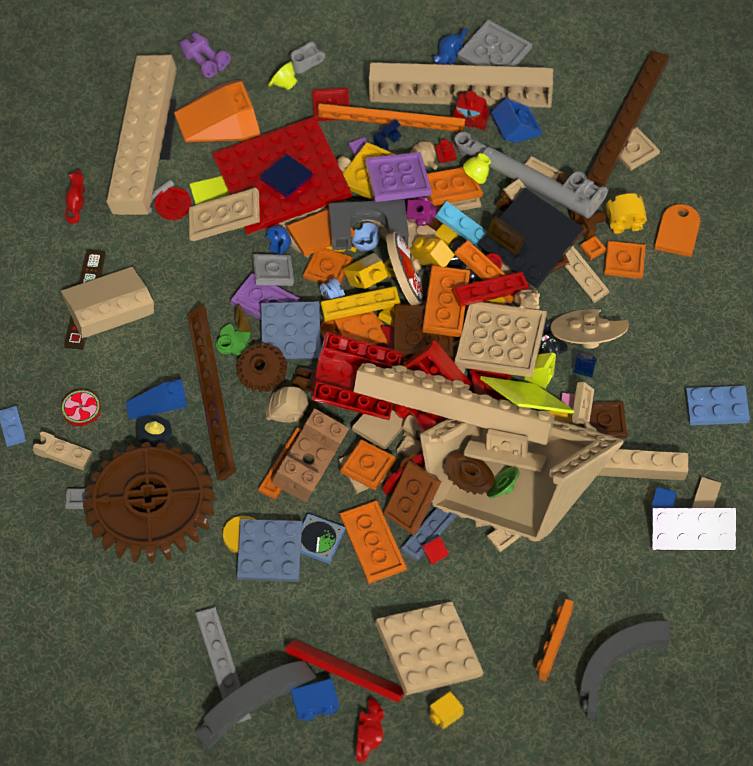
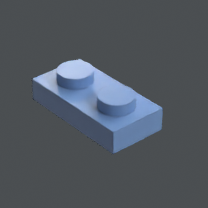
[0,406,26,447]

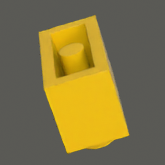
[410,236,455,267]

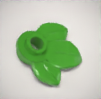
[216,324,250,355]

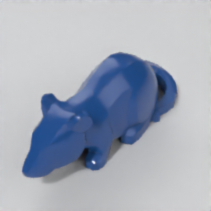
[434,28,468,65]

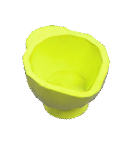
[268,62,298,91]
[463,153,491,184]

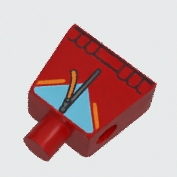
[453,91,490,130]

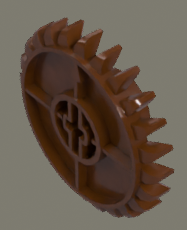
[83,442,216,564]

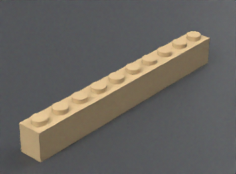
[354,363,555,445]

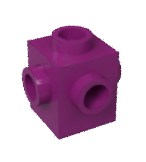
[407,197,436,226]

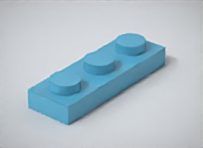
[435,201,487,249]

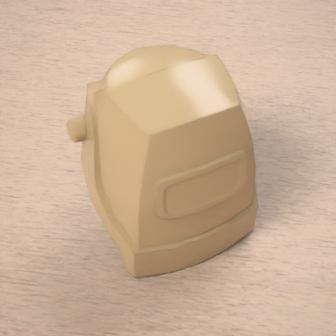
[266,387,308,423]

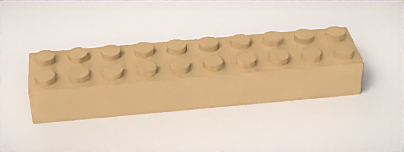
[107,55,177,215]
[369,62,553,107]

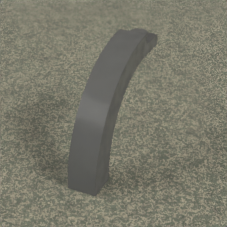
[579,621,670,720]
[195,661,316,749]

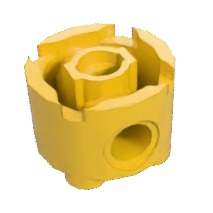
[606,194,647,234]

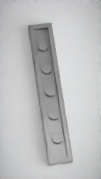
[195,607,251,723]

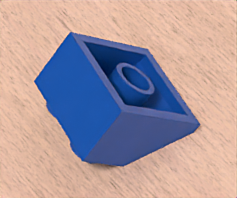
[491,98,543,143]

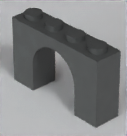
[329,199,409,250]

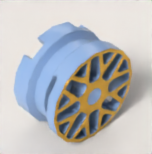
[320,278,346,300]

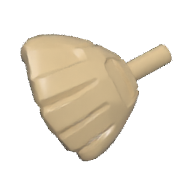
[410,142,437,169]

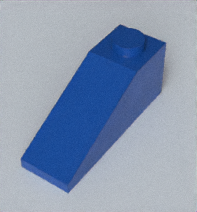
[126,379,187,420]

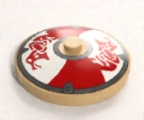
[386,231,422,305]

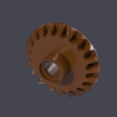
[236,342,287,393]
[444,453,495,495]

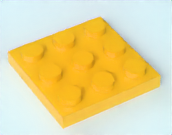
[343,143,396,201]

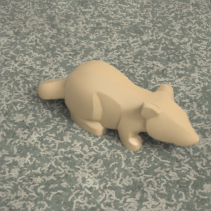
[514,288,540,309]

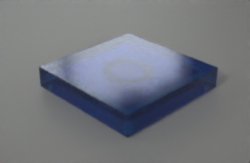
[260,154,313,198]

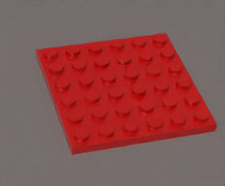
[212,116,352,235]

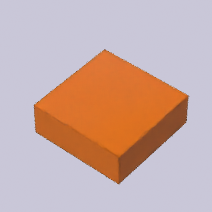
[580,236,606,260]

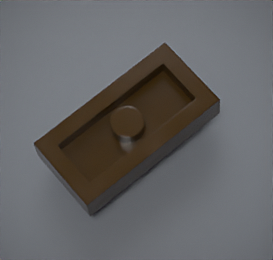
[486,217,526,255]

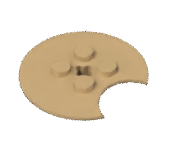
[551,309,629,349]

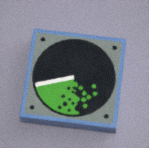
[301,514,346,564]

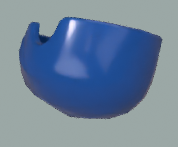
[266,225,291,255]

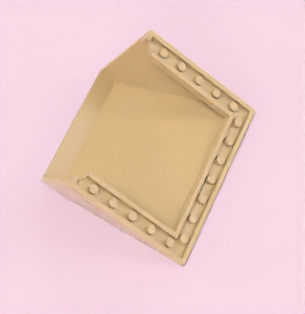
[420,418,623,541]

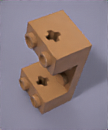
[272,408,349,503]

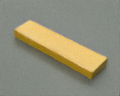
[321,286,400,321]

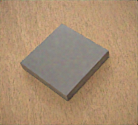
[252,254,294,286]

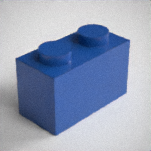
[291,679,339,721]

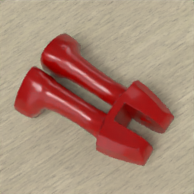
[395,404,447,432]

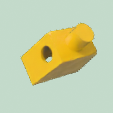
[343,253,388,289]

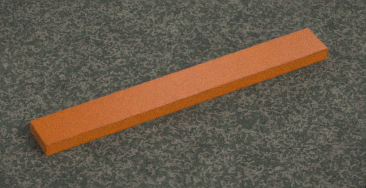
[318,104,465,132]

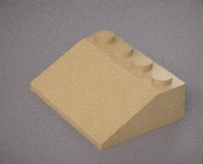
[61,267,154,338]

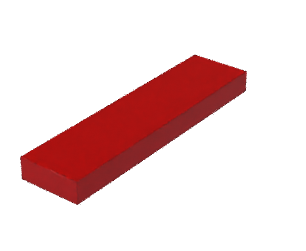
[452,272,529,307]

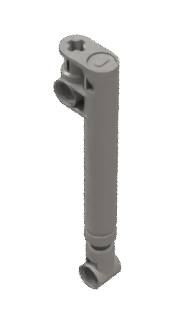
[455,132,608,218]

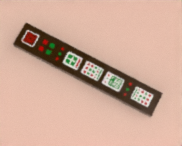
[64,250,106,350]

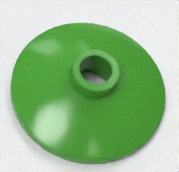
[486,467,520,498]

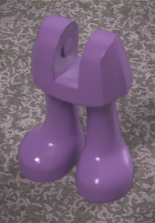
[179,32,231,78]

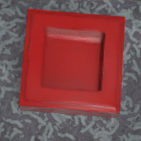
[421,536,449,564]

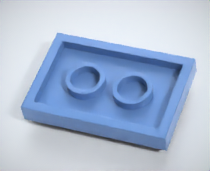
[686,386,750,425]

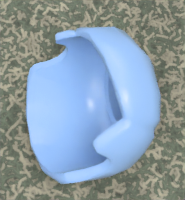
[352,222,380,252]

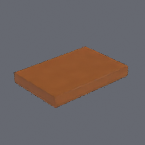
[383,461,442,534]

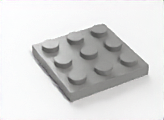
[457,20,532,67]

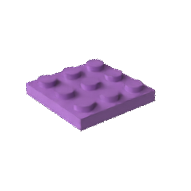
[365,152,431,202]

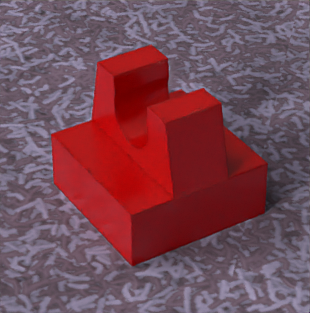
[435,139,457,163]

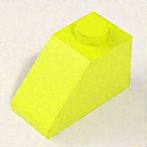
[524,353,556,389]

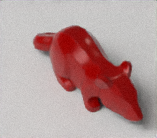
[65,169,86,224]
[356,698,384,763]

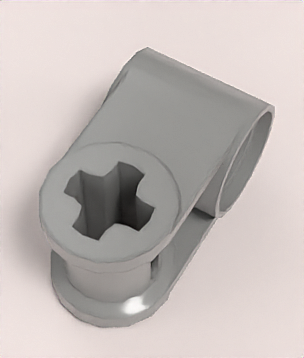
[291,42,325,73]

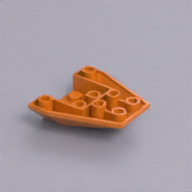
[174,79,260,142]

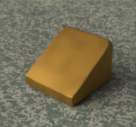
[234,305,253,332]

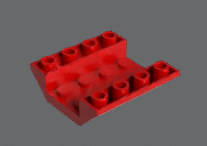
[311,332,402,420]

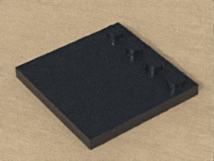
[478,188,585,288]

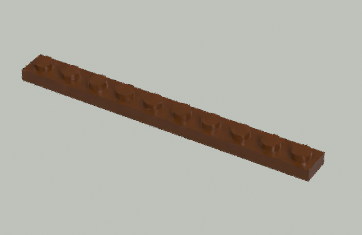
[587,50,669,188]
[187,305,236,481]

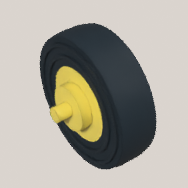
[136,417,172,447]

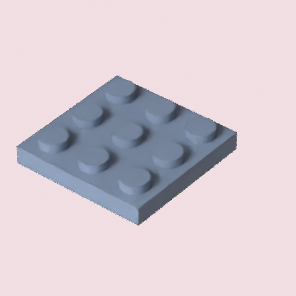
[261,302,321,360]
[237,519,302,582]

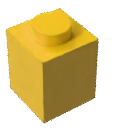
[429,692,463,729]

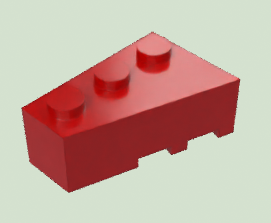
[403,340,473,390]

